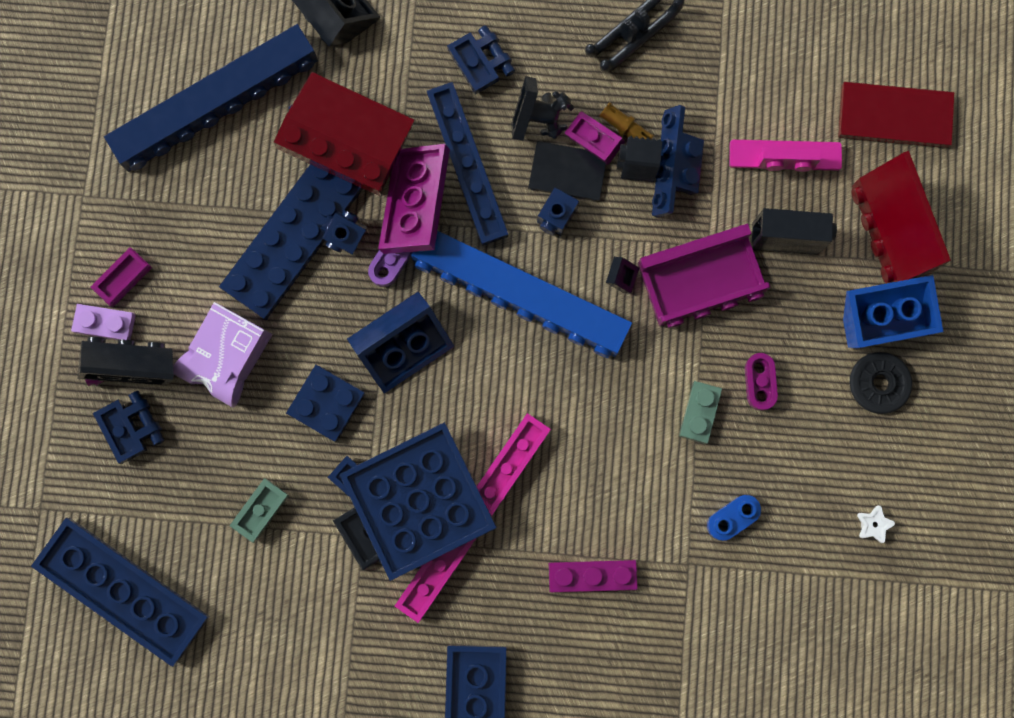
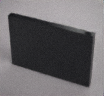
[528,141,606,202]

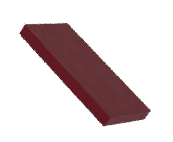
[838,82,954,148]

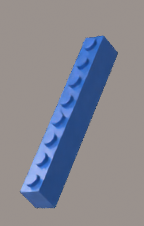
[411,231,632,358]

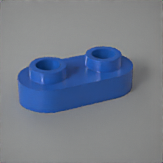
[707,495,761,541]

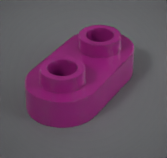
[745,353,778,411]

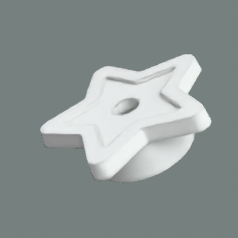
[857,505,895,543]

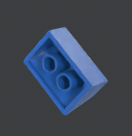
[843,275,943,348]

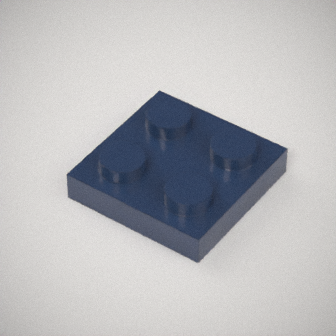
[286,364,365,443]

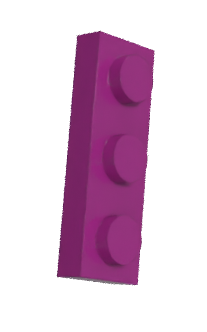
[548,560,637,592]

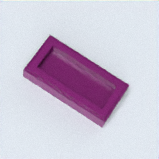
[90,247,152,308]

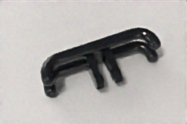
[585,0,684,73]

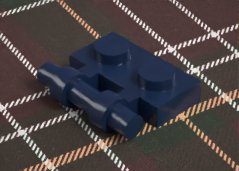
[447,25,515,95]
[93,391,165,464]

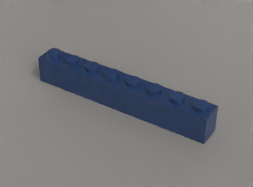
[103,24,318,172]

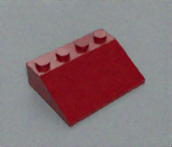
[273,72,415,196]
[851,151,951,283]

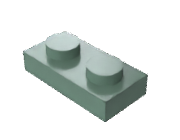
[678,381,722,444]
[230,478,289,543]

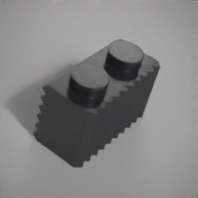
[616,136,662,182]

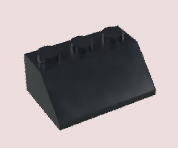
[291,0,380,47]
[77,337,174,386]

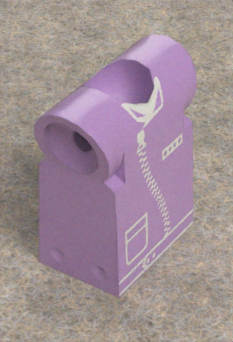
[173,302,273,408]

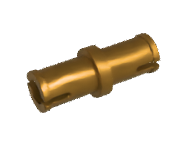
[599,102,654,140]

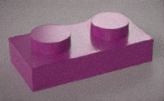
[564,111,625,165]

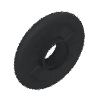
[849,352,912,414]

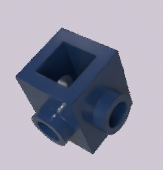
[321,210,367,255]

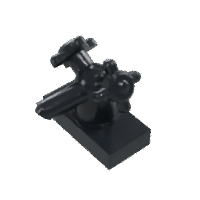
[511,76,574,141]

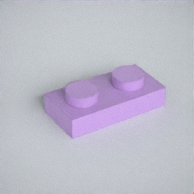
[71,304,136,340]

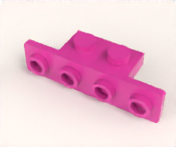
[729,139,842,172]

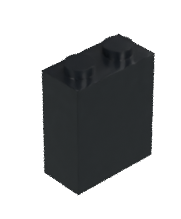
[751,208,837,255]

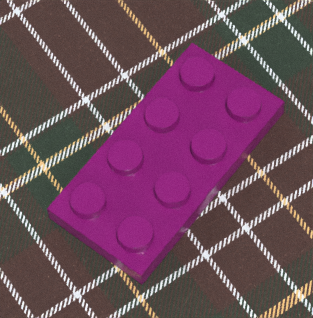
[378,144,450,254]

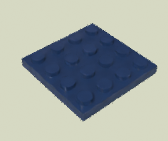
[339,422,497,581]

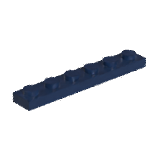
[427,82,508,246]

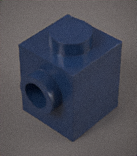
[537,187,579,236]

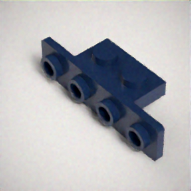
[652,105,704,218]

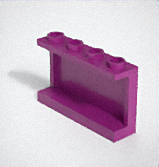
[637,223,770,328]

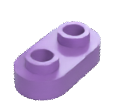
[368,250,412,287]

